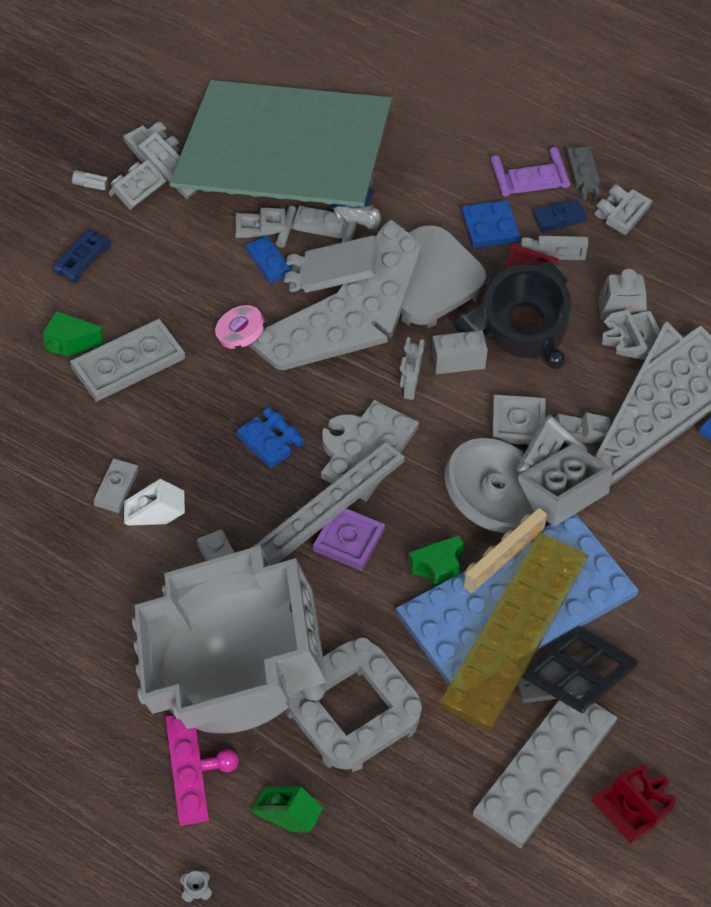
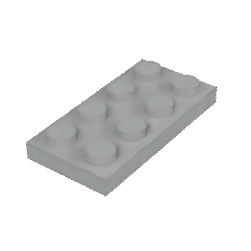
[70,319,185,402]

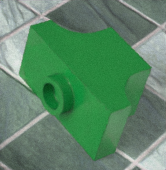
[408,536,463,588]

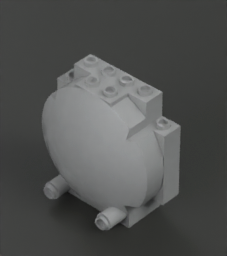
[132,545,327,733]

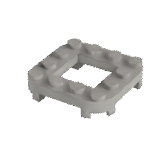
[285,638,422,772]

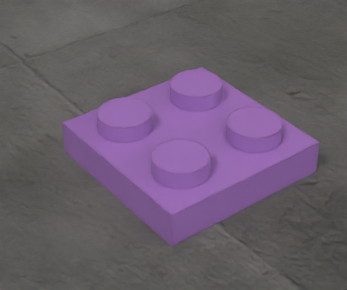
[313,509,385,571]

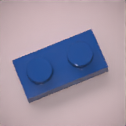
[246,236,291,284]

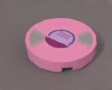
[215,305,265,349]

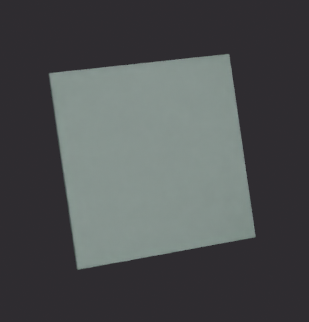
[170,80,392,207]

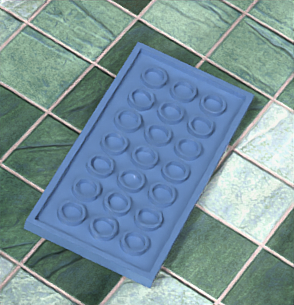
[396,514,639,697]

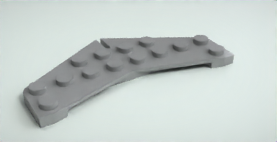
[249,220,421,370]

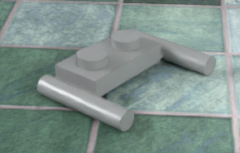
[276,206,357,248]
[517,415,588,474]

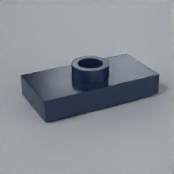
[533,199,587,232]

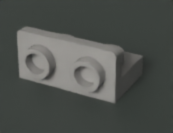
[108,159,167,210]

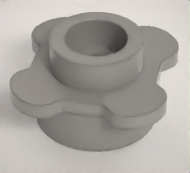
[180,871,212,902]

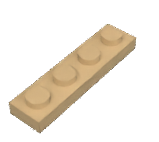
[464,508,547,594]

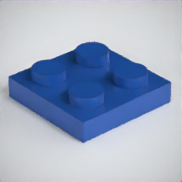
[461,200,520,249]

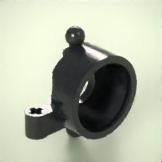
[454,260,571,369]

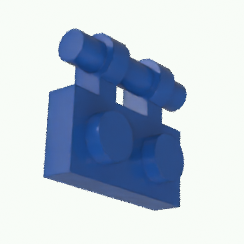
[237,407,305,469]

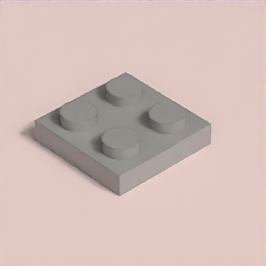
[492,395,545,445]

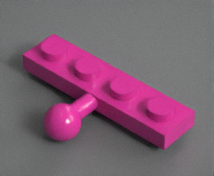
[166,715,239,826]

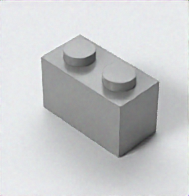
[431,330,488,374]

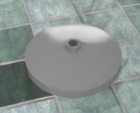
[445,438,534,533]

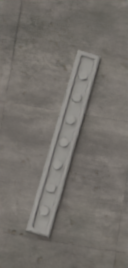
[251,441,405,566]

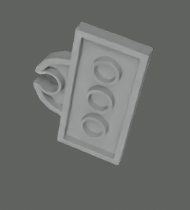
[321,400,419,502]

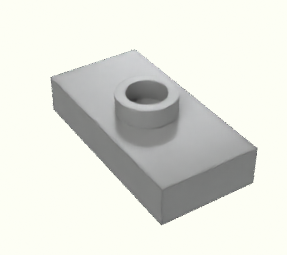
[94,458,139,513]

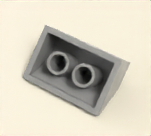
[518,444,612,526]

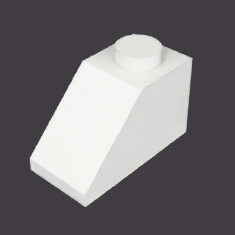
[124,479,185,525]

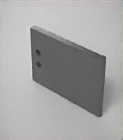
[513,654,594,703]

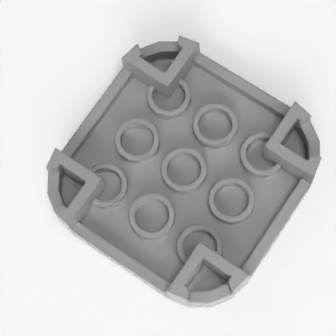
[401,226,486,328]

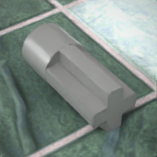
[72,170,108,191]

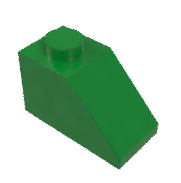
[43,311,104,357]
[251,786,323,832]

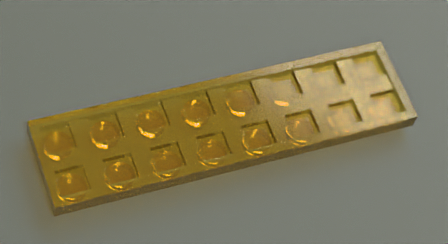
[439,532,589,732]

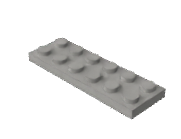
[473,695,617,848]

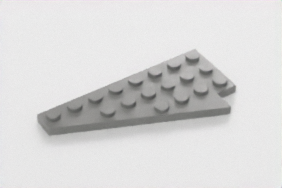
[595,322,711,486]

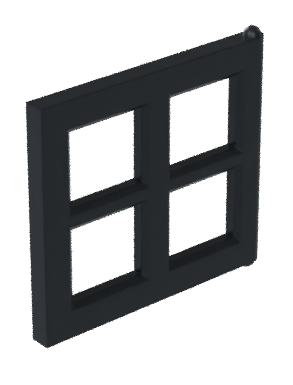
[519,626,638,714]

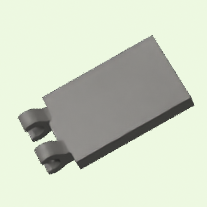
[284,235,378,293]

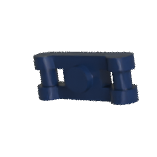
[53,229,112,284]

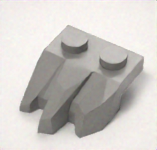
[602,310,660,360]

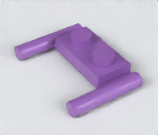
[490,147,571,196]

